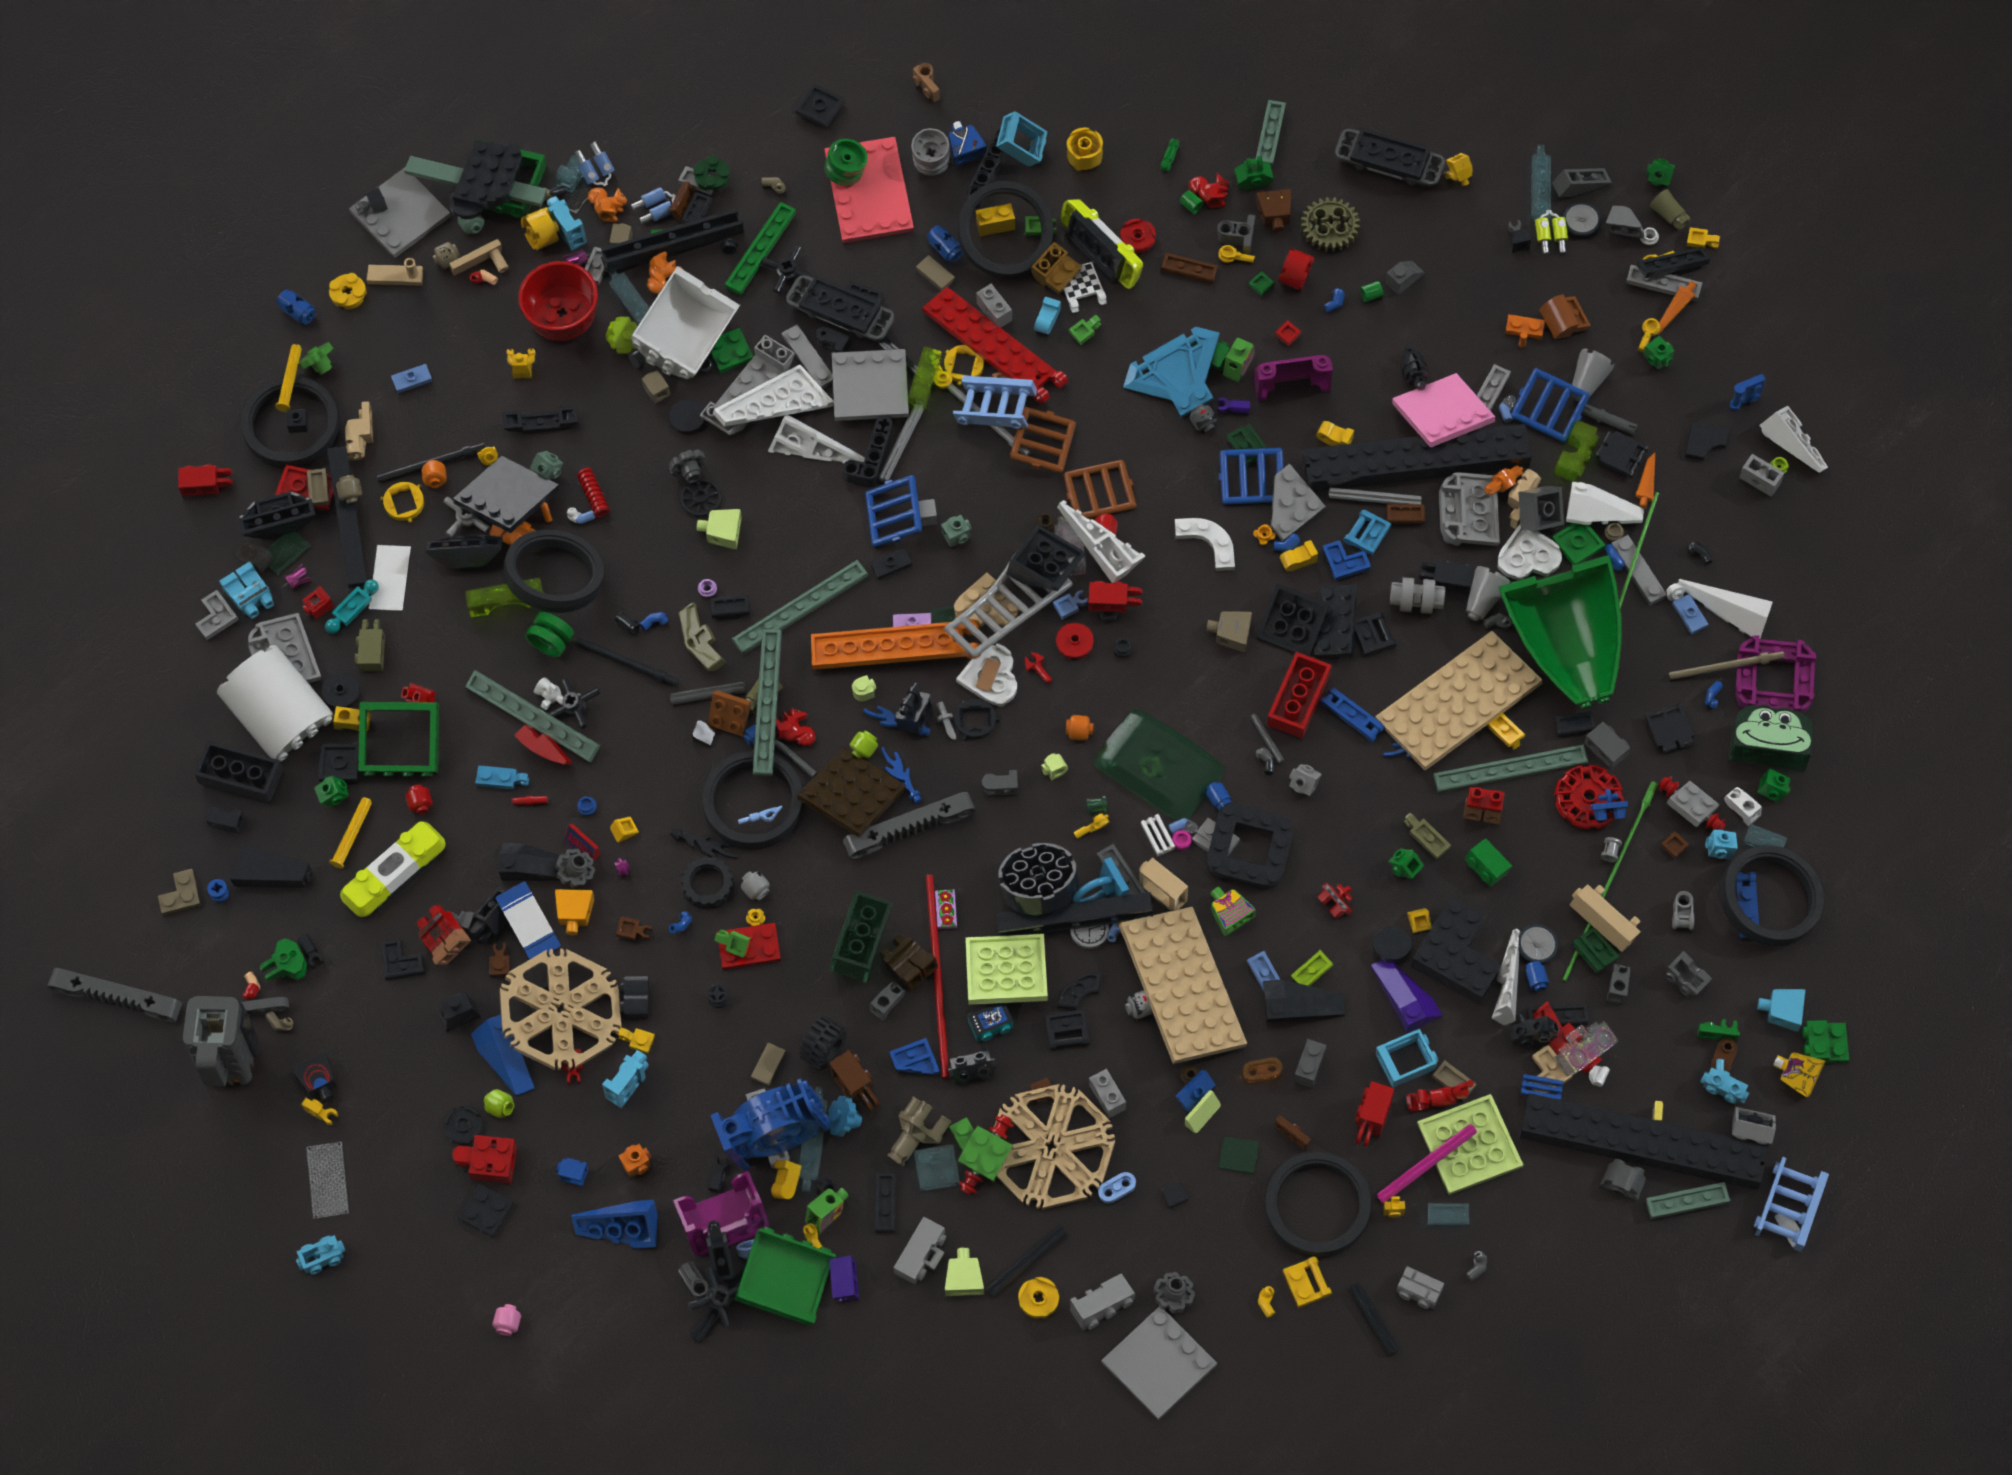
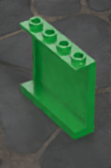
[734,1227,836,1327]

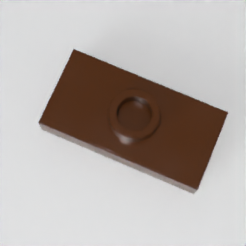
[669,181,696,221]
[1386,504,1425,524]
[1275,1115,1311,1151]

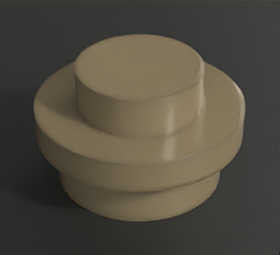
[1605,523,1624,541]

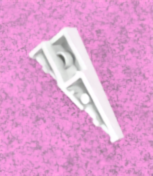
[768,415,865,463]
[1057,500,1145,583]
[1678,579,1773,639]
[1492,929,1520,1025]

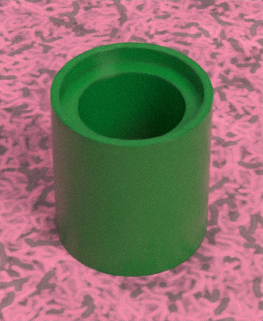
[1179,190,1204,214]
[1360,281,1384,302]

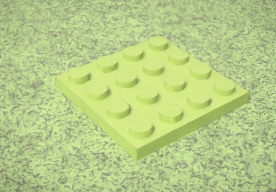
[966,934,1048,1005]
[1417,1094,1523,1195]

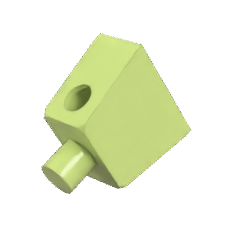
[697,509,742,549]
[945,1248,984,1296]

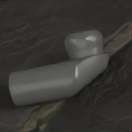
[1466,1251,1487,1281]

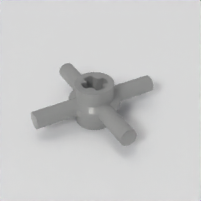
[444,497,491,537]

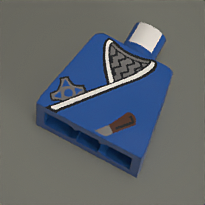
[949,121,987,166]

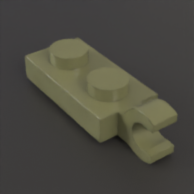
[1404,813,1451,860]

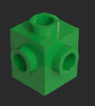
[1646,158,1675,186]
[1644,336,1674,370]
[1757,769,1790,802]
[314,776,349,807]
[1388,848,1424,879]

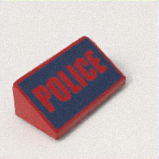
[564,824,600,861]

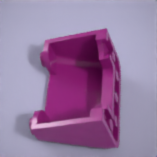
[1253,355,1333,401]
[673,1171,769,1256]

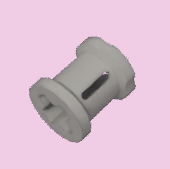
[1601,837,1622,862]

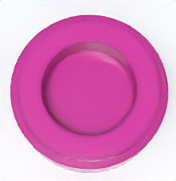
[1172,830,1192,851]

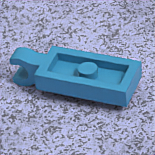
[475,766,529,790]

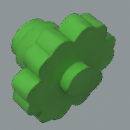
[299,342,333,375]

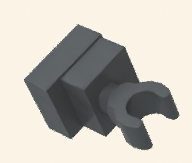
[446,910,477,936]

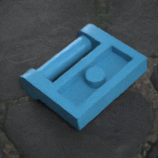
[1343,510,1391,556]

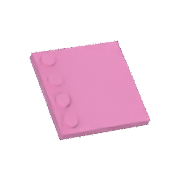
[1392,373,1495,448]

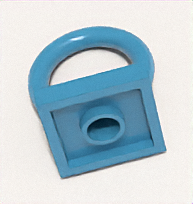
[1072,857,1129,903]

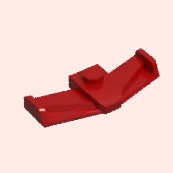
[1533,1001,1603,1073]

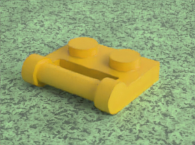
[1283,1256,1332,1308]

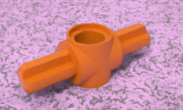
[1484,465,1523,496]

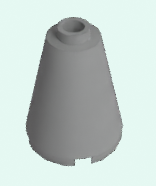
[1571,349,1615,402]
[1466,566,1510,621]

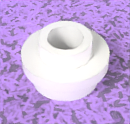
[1640,228,1659,245]
[1666,583,1685,601]

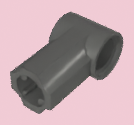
[678,1261,709,1300]

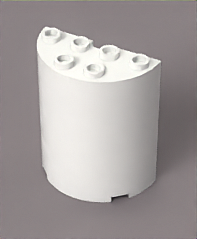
[632,266,740,379]
[217,645,335,762]

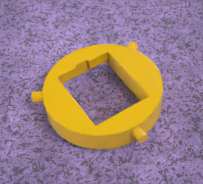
[944,345,984,386]
[380,482,424,523]

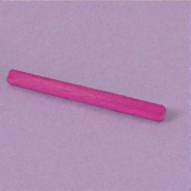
[1377,1124,1477,1203]

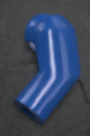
[1324,288,1345,313]
[1274,534,1300,552]
[1604,544,1625,571]
[669,911,692,934]

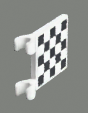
[1064,262,1107,313]

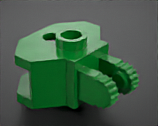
[1234,156,1273,190]
[259,938,308,981]

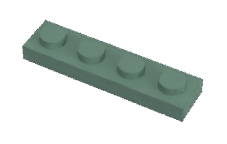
[1256,100,1286,167]
[1645,1182,1730,1219]

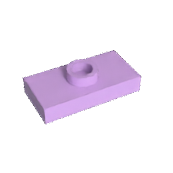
[893,613,931,627]

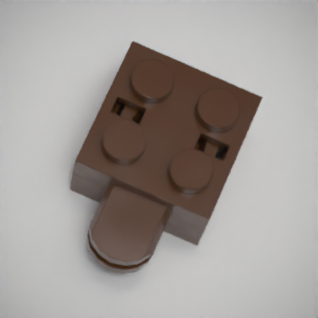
[829,1050,880,1112]

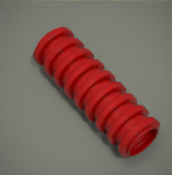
[577,468,610,517]

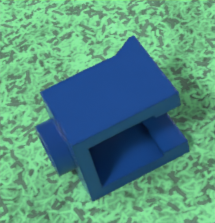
[556,1158,589,1187]

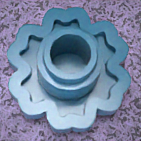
[828,1096,862,1137]

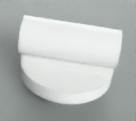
[1589,1066,1610,1087]

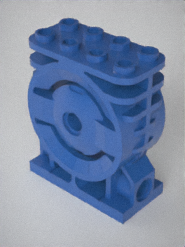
[710,1078,831,1171]

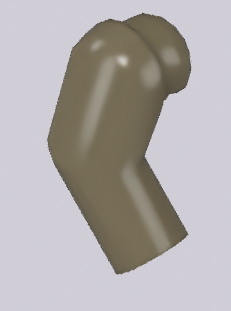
[265,1011,293,1031]

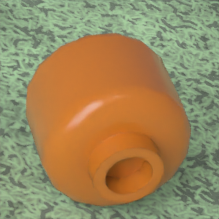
[422,460,447,488]
[1066,715,1094,741]

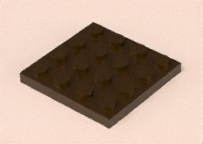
[797,747,906,838]

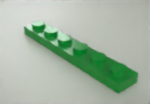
[725,202,796,295]

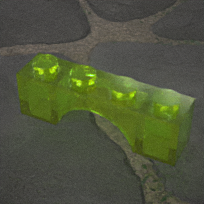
[465,578,543,617]

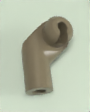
[762,177,786,194]

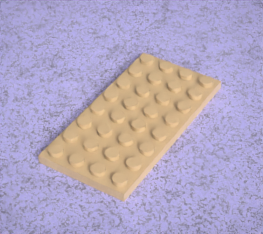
[1375,631,1542,770]
[1119,907,1247,1064]

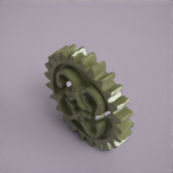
[1301,197,1360,252]

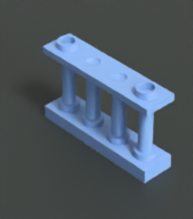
[953,376,1037,429]
[1754,1157,1829,1252]

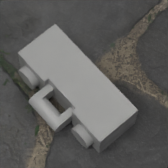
[894,1217,946,1284]

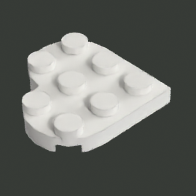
[1497,524,1562,581]
[956,644,1017,707]

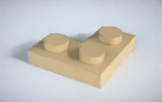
[1529,1045,1572,1094]

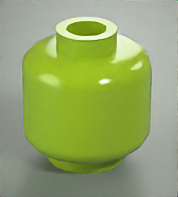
[850,730,878,759]
[484,1089,514,1118]

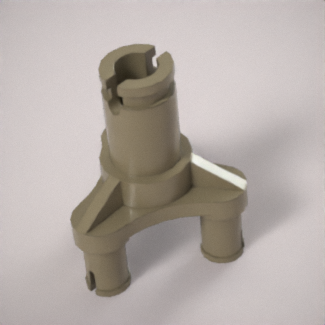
[887,1097,951,1167]

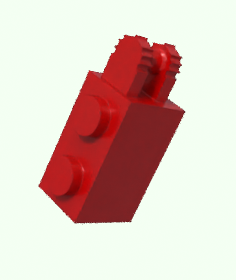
[178,464,232,496]
[1089,581,1143,613]

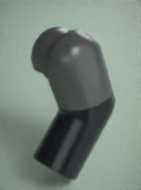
[1255,747,1275,775]

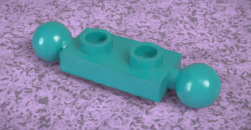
[325,579,379,634]

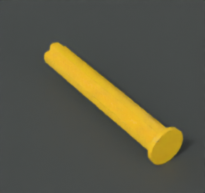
[275,344,302,412]
[329,797,372,869]

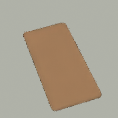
[976,658,1001,691]

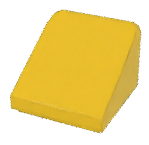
[610,817,639,842]
[1407,908,1432,933]

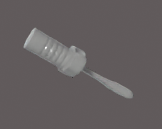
[936,702,956,740]

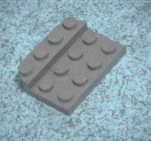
[1439,472,1500,546]
[248,613,321,683]

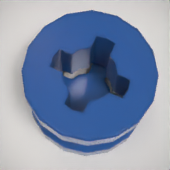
[207,879,229,903]

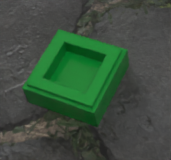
[1248,271,1275,297]

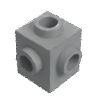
[1289,764,1322,796]

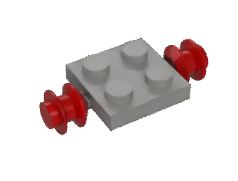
[1659,776,1726,830]

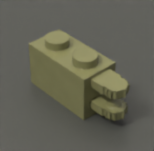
[355,619,385,672]

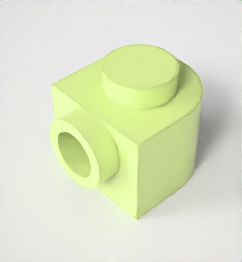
[852,675,876,701]
[1041,753,1068,780]

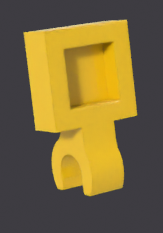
[1687,227,1720,249]
[618,1028,655,1054]
[302,1098,338,1125]
[1383,1196,1405,1218]

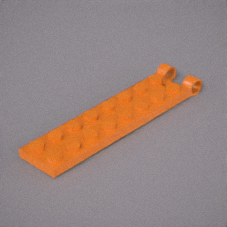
[811,619,981,670]

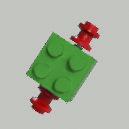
[958,1114,1014,1195]

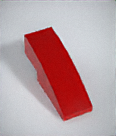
[514,725,573,765]

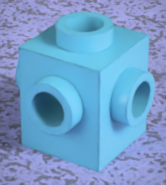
[1705,830,1738,859]

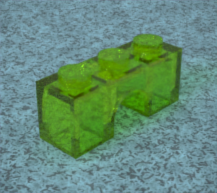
[908,346,942,409]
[1554,420,1599,482]

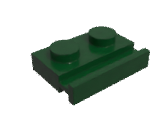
[1226,423,1267,467]
[1571,927,1619,974]

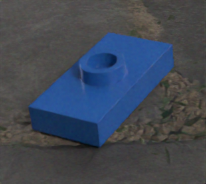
[1175,1069,1216,1112]

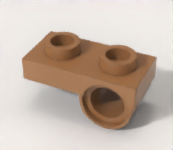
[912,63,940,102]

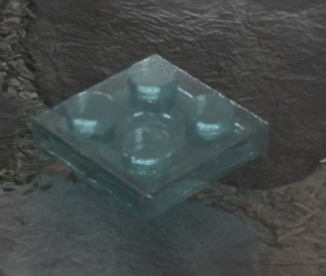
[914,1144,960,1191]

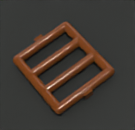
[1010,407,1076,473]
[1063,460,1137,519]

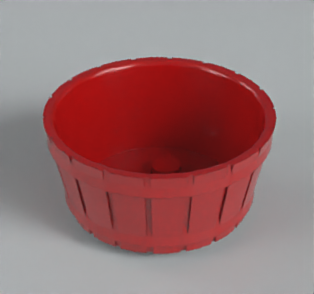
[518,261,598,341]

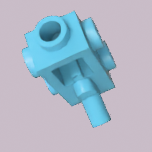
[1700,1059,1749,1104]
[296,1235,346,1275]

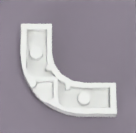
[1175,518,1235,571]

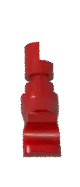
[1406,1080,1474,1112]

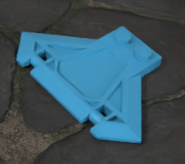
[1123,327,1220,417]

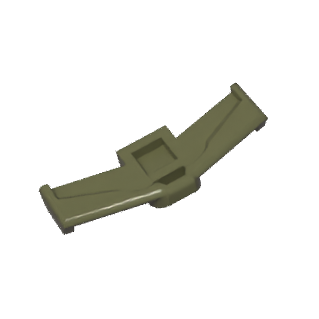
[679,602,726,671]

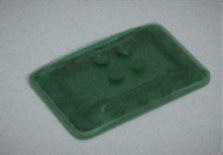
[1094,709,1225,821]

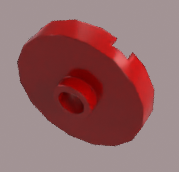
[1120,218,1156,253]
[1056,623,1094,659]

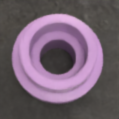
[698,579,717,598]

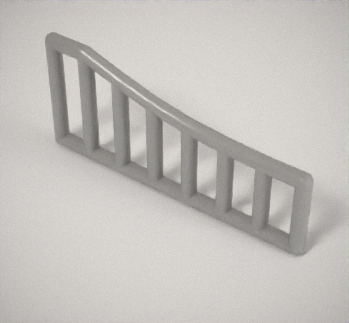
[944,553,1073,657]

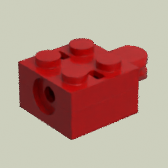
[1355,1081,1394,1147]
[452,1135,517,1185]

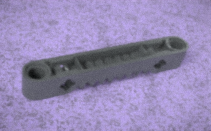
[843,792,976,859]
[47,968,183,1023]

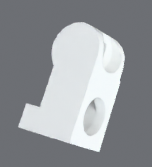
[1724,787,1762,826]

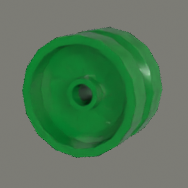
[824,139,868,186]
[525,612,574,658]

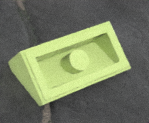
[1185,1090,1221,1133]

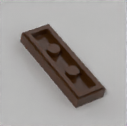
[1161,253,1218,284]

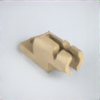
[345,401,373,461]
[1508,469,1541,529]

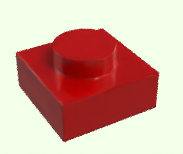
[1275,320,1301,346]

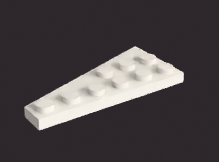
[713,365,834,426]

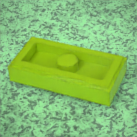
[1291,950,1334,986]

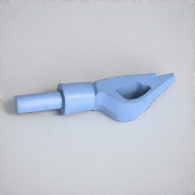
[738,805,782,824]

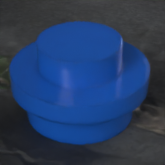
[577,796,597,815]

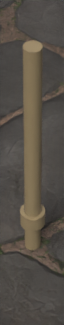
[1669,651,1785,680]

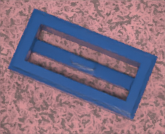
[1520,1074,1564,1100]

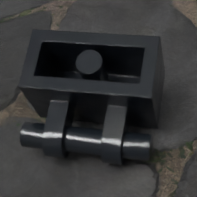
[895,683,933,735]

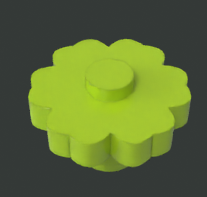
[606,316,637,354]

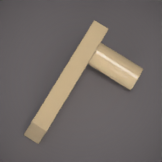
[450,239,509,276]
[367,258,424,286]

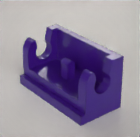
[829,1255,859,1302]

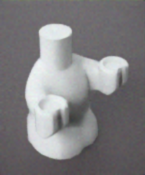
[534,677,563,710]

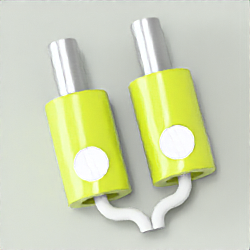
[1535,210,1568,254]

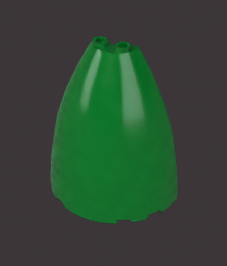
[1498,555,1621,710]

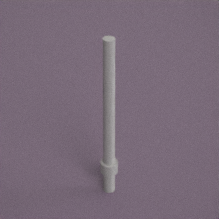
[947,383,1031,456]

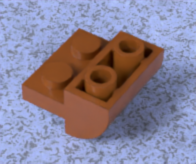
[1539,294,1591,339]

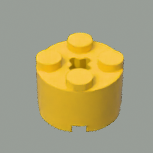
[1067,127,1103,171]
[521,207,559,250]

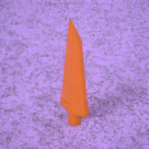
[1658,281,1696,335]
[1635,453,1655,508]

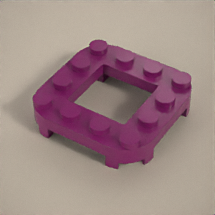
[1735,635,1816,715]

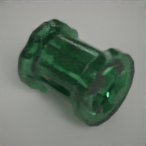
[1086,795,1108,815]

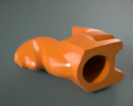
[588,187,627,223]
[647,251,682,294]

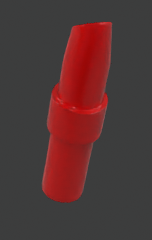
[511,796,548,805]

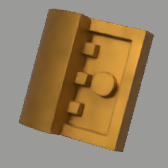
[1031,242,1082,294]

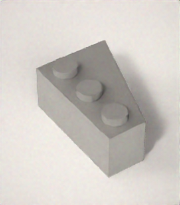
[1070,1273,1135,1331]

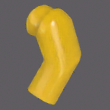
[803,1223,822,1249]
[1258,1286,1275,1318]

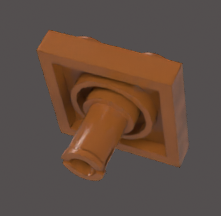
[708,690,751,737]

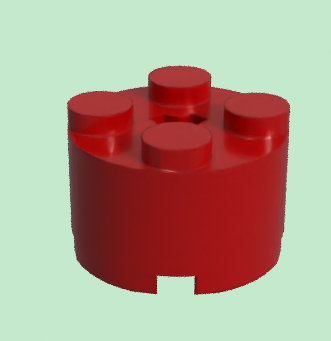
[1277,248,1314,291]

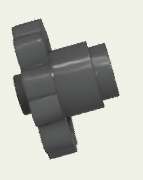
[669,449,706,483]
[555,849,595,888]
[1153,1272,1195,1313]

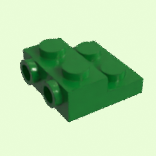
[1802,1020,1849,1063]

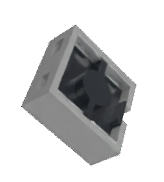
[1732,1107,1776,1145]

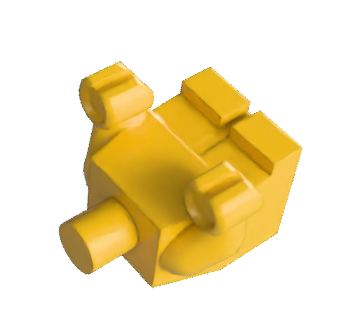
[1444,153,1473,186]
[506,349,536,379]

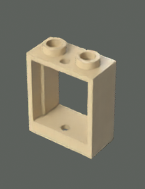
[1139,857,1188,911]

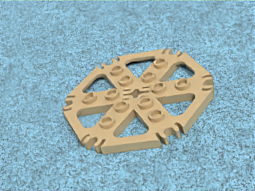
[499,949,622,1070]
[992,1084,1115,1210]

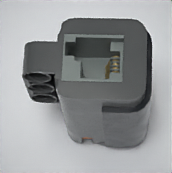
[183,996,259,1086]

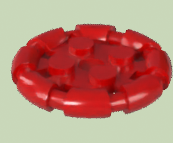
[1554,765,1624,830]

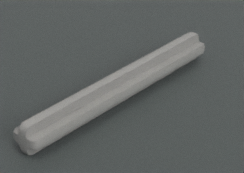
[878,403,924,483]
[1329,488,1422,504]

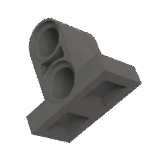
[1217,215,1255,255]

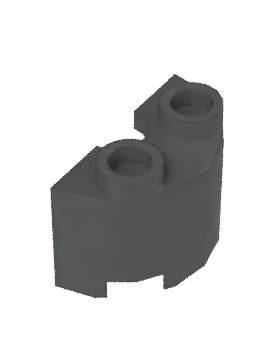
[1666,951,1712,997]
[1600,1159,1646,1201]

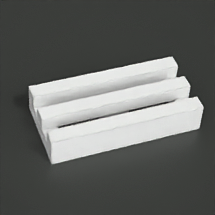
[1141,814,1175,857]

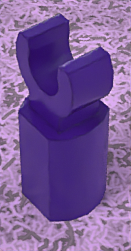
[1218,397,1250,414]

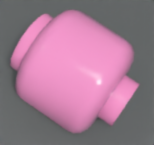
[492,1304,521,1336]

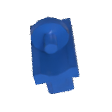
[1590,789,1628,821]

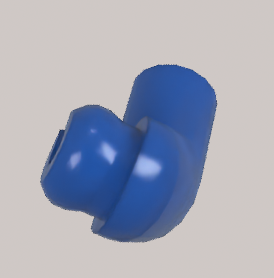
[639,612,668,631]
[1705,681,1723,709]

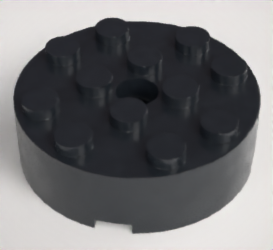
[999,843,1079,916]

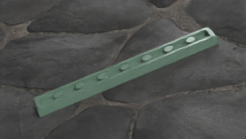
[404,156,547,207]
[732,560,868,655]
[753,629,782,776]
[465,670,600,762]
[1433,744,1588,793]

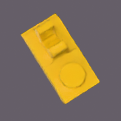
[1486,713,1525,750]

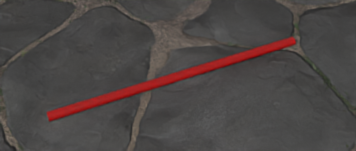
[926,875,950,1079]

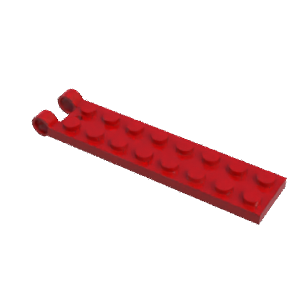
[922,287,1068,404]

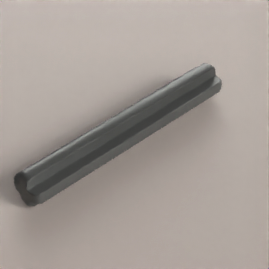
[670,682,746,705]

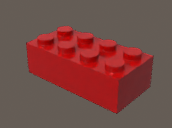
[1267,652,1332,739]

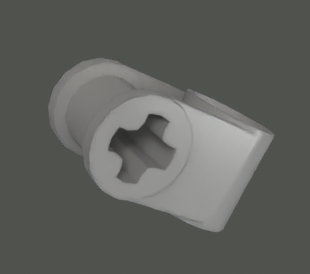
[1672,891,1694,930]

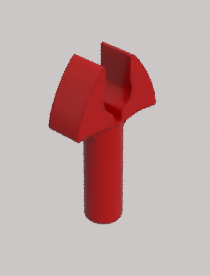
[1025,652,1052,684]

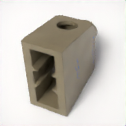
[1206,611,1252,652]

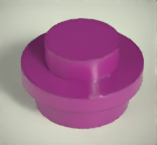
[614,858,630,877]

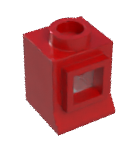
[302,586,334,620]

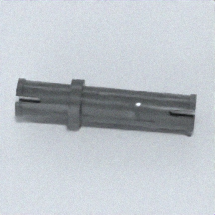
[1582,403,1638,435]

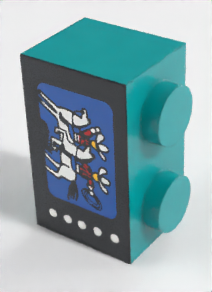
[967,1003,1013,1042]

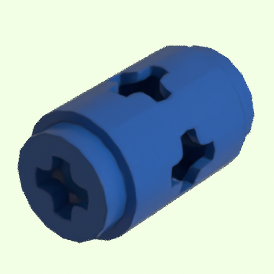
[927,225,963,263]
[276,289,316,325]

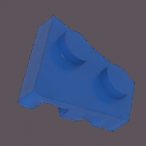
[889,1038,940,1075]

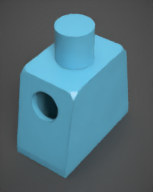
[1757,989,1805,1031]

